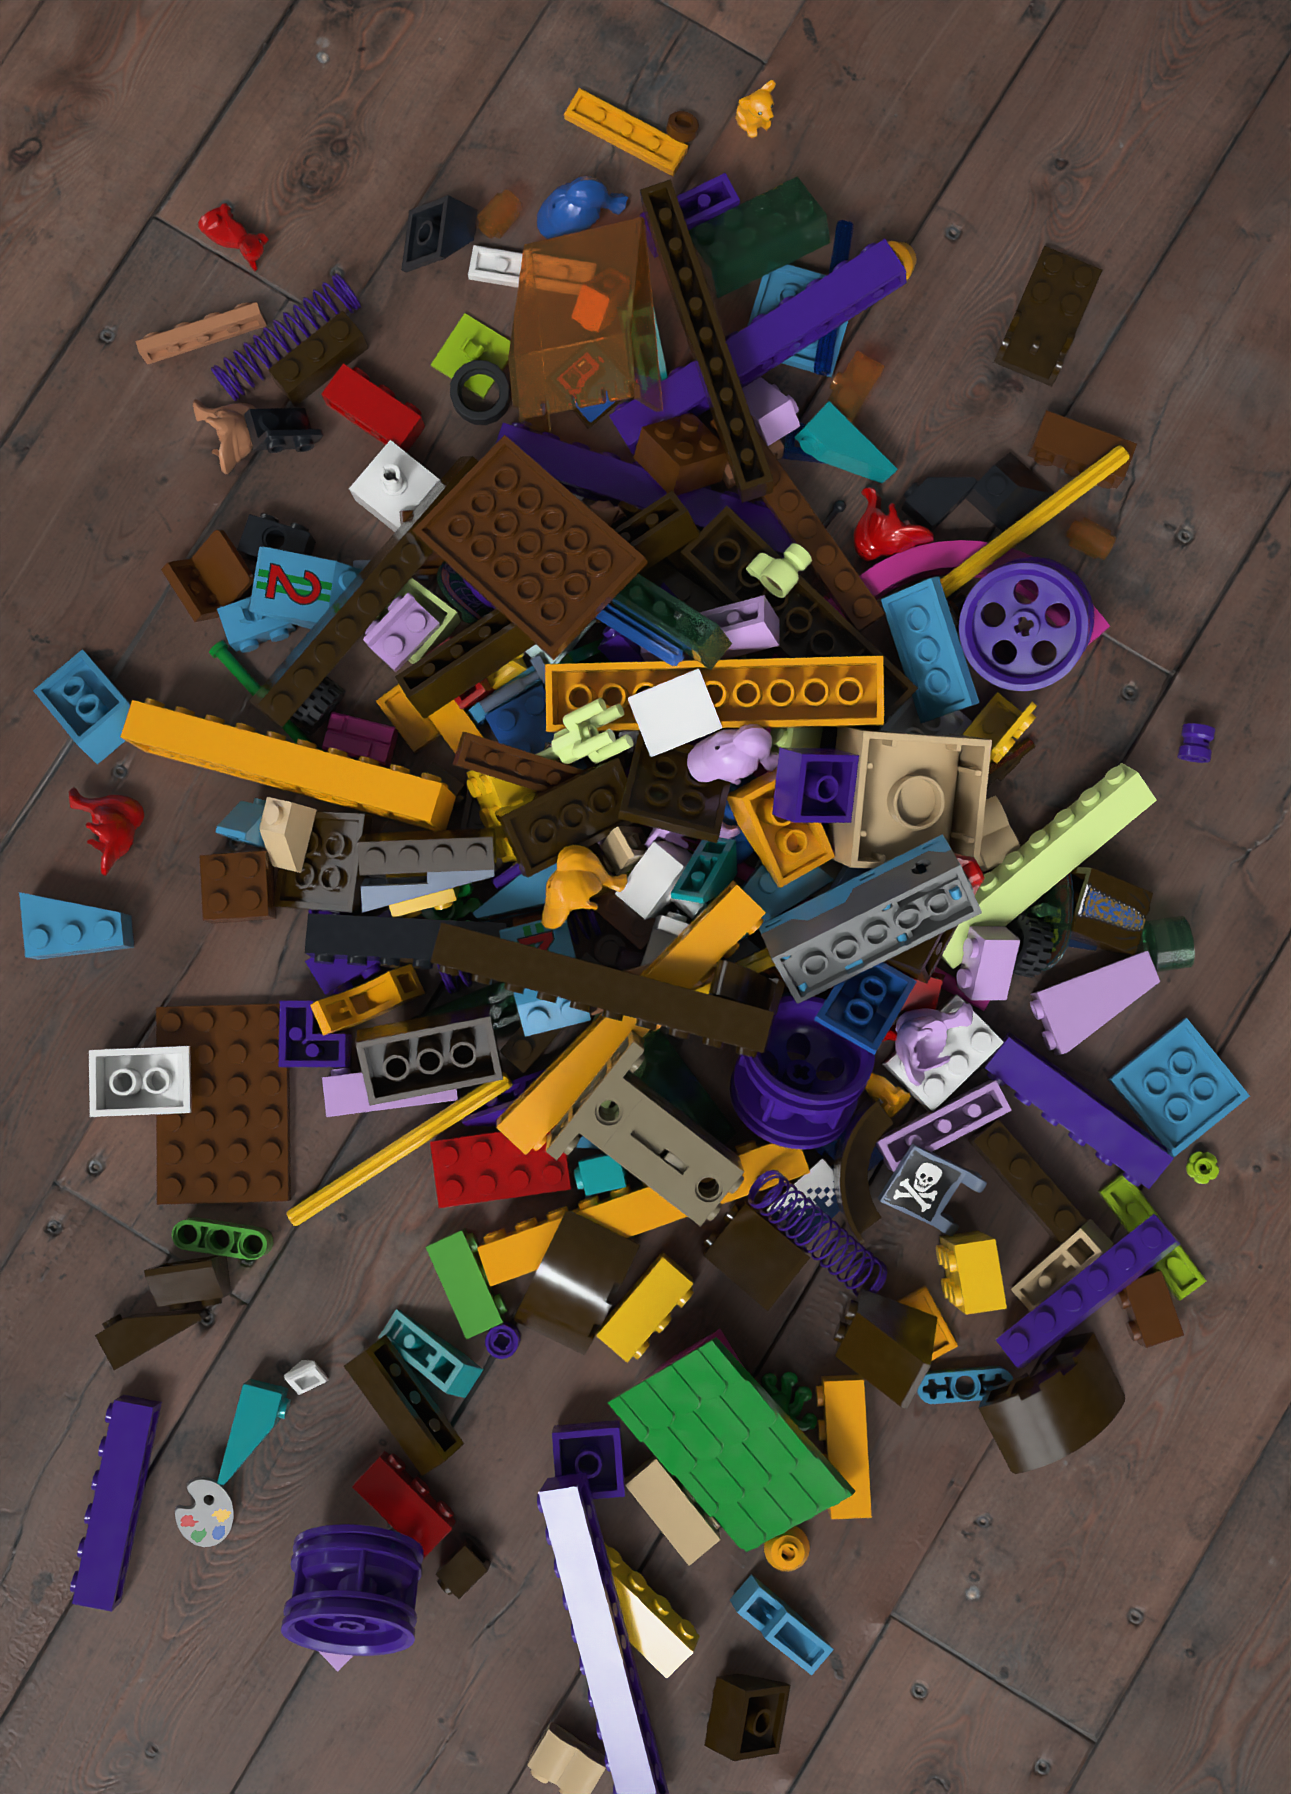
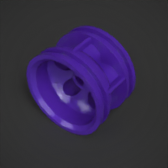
[959,557,1095,691]
[729,996,875,1149]
[281,1524,424,1656]

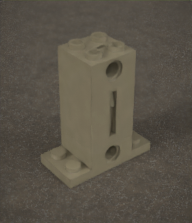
[546,1030,744,1226]

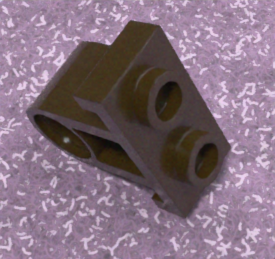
[709,960,785,1014]

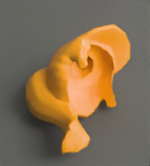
[541,845,627,929]

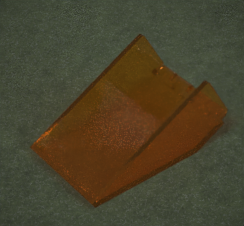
[508,217,663,433]

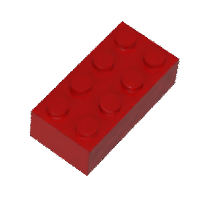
[430,1125,573,1208]

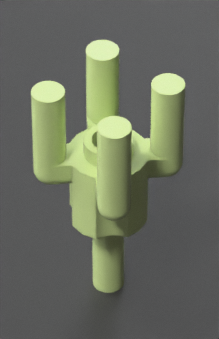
[535,698,633,764]

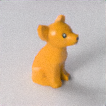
[736,80,776,138]
[865,1071,911,1118]

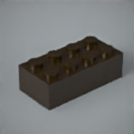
[355,1004,503,1106]

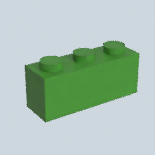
[426,1228,508,1340]

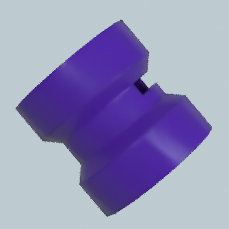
[1177,723,1215,763]
[485,1321,521,1359]

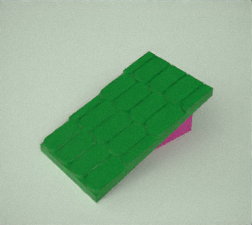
[608,1329,856,1552]

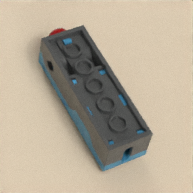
[759,834,985,1004]

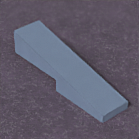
[360,866,496,912]

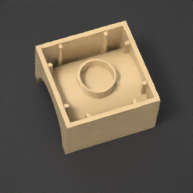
[827,727,992,869]

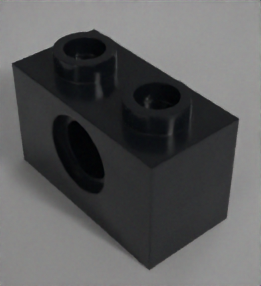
[237,513,316,562]

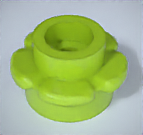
[1186,1151,1219,1184]

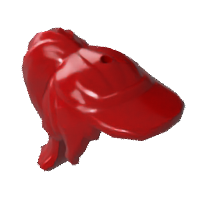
[853,487,934,561]
[69,787,144,876]

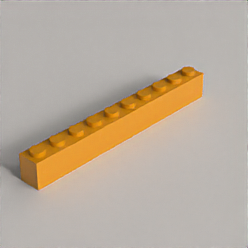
[496,881,766,1155]

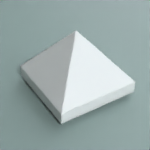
[284,1360,328,1395]

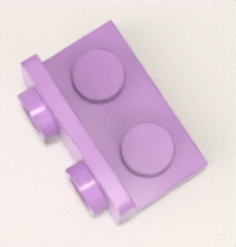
[363,592,441,672]

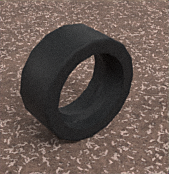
[450,360,511,425]

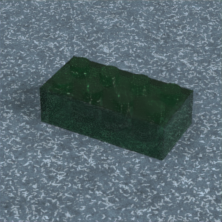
[688,176,831,299]

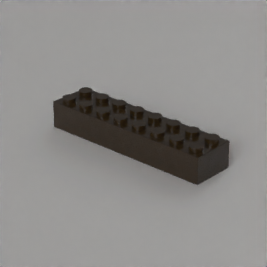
[680,506,918,730]

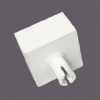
[349,440,440,532]
[615,841,707,920]

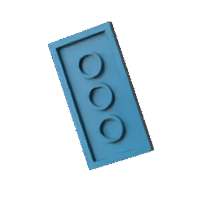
[881,576,979,723]

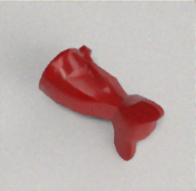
[198,203,269,272]

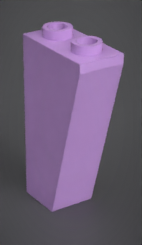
[1030,951,1160,1055]

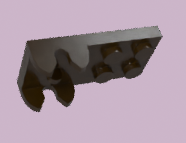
[993,246,1102,387]
[495,757,634,878]

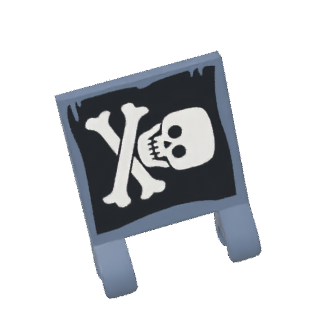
[878,1143,987,1236]

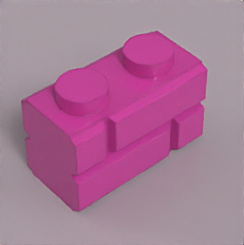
[322,712,398,769]

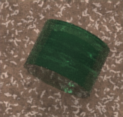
[1142,916,1195,972]

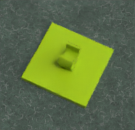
[431,313,518,399]

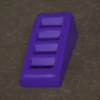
[490,861,521,891]

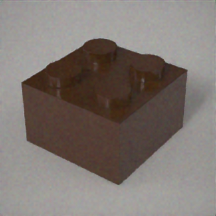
[633,412,728,496]
[200,851,276,924]

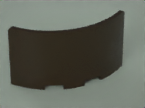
[833,1096,894,1245]
[513,1211,640,1355]
[978,1332,1125,1474]

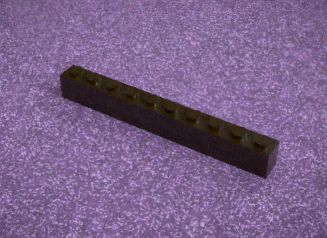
[640,179,773,503]
[249,456,478,727]
[395,490,700,719]
[430,922,776,1058]

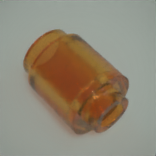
[477,189,523,239]
[1065,517,1117,560]

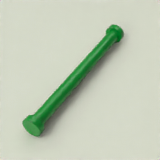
[209,640,325,752]

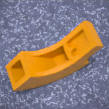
[310,964,425,1036]

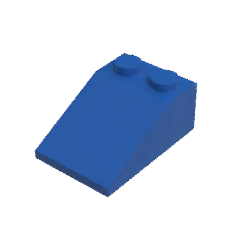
[814,962,917,1055]

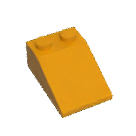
[727,768,835,888]

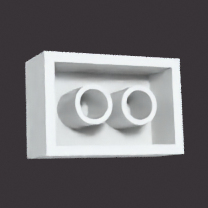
[882,995,1004,1112]

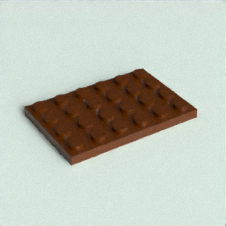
[412,435,648,660]
[156,1004,291,1205]

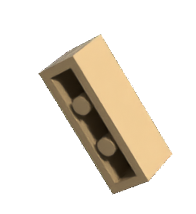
[625,1455,721,1566]

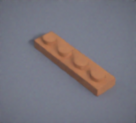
[135,302,267,365]

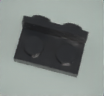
[244,408,323,453]

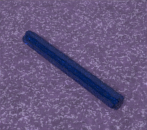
[814,220,854,376]

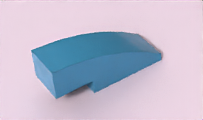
[730,1574,834,1675]

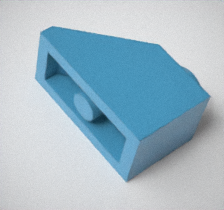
[216,798,266,849]

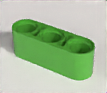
[172,1217,274,1260]

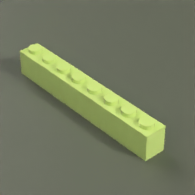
[941,763,1157,969]

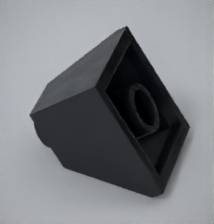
[401,195,478,273]
[966,452,1055,532]

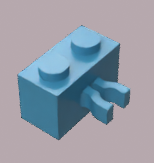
[217,597,296,653]

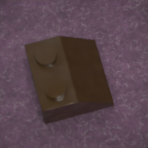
[144,1255,231,1311]
[704,1674,791,1761]

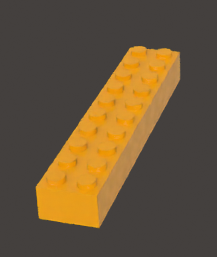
[545,656,884,733]
[120,698,456,831]
[477,1140,810,1286]

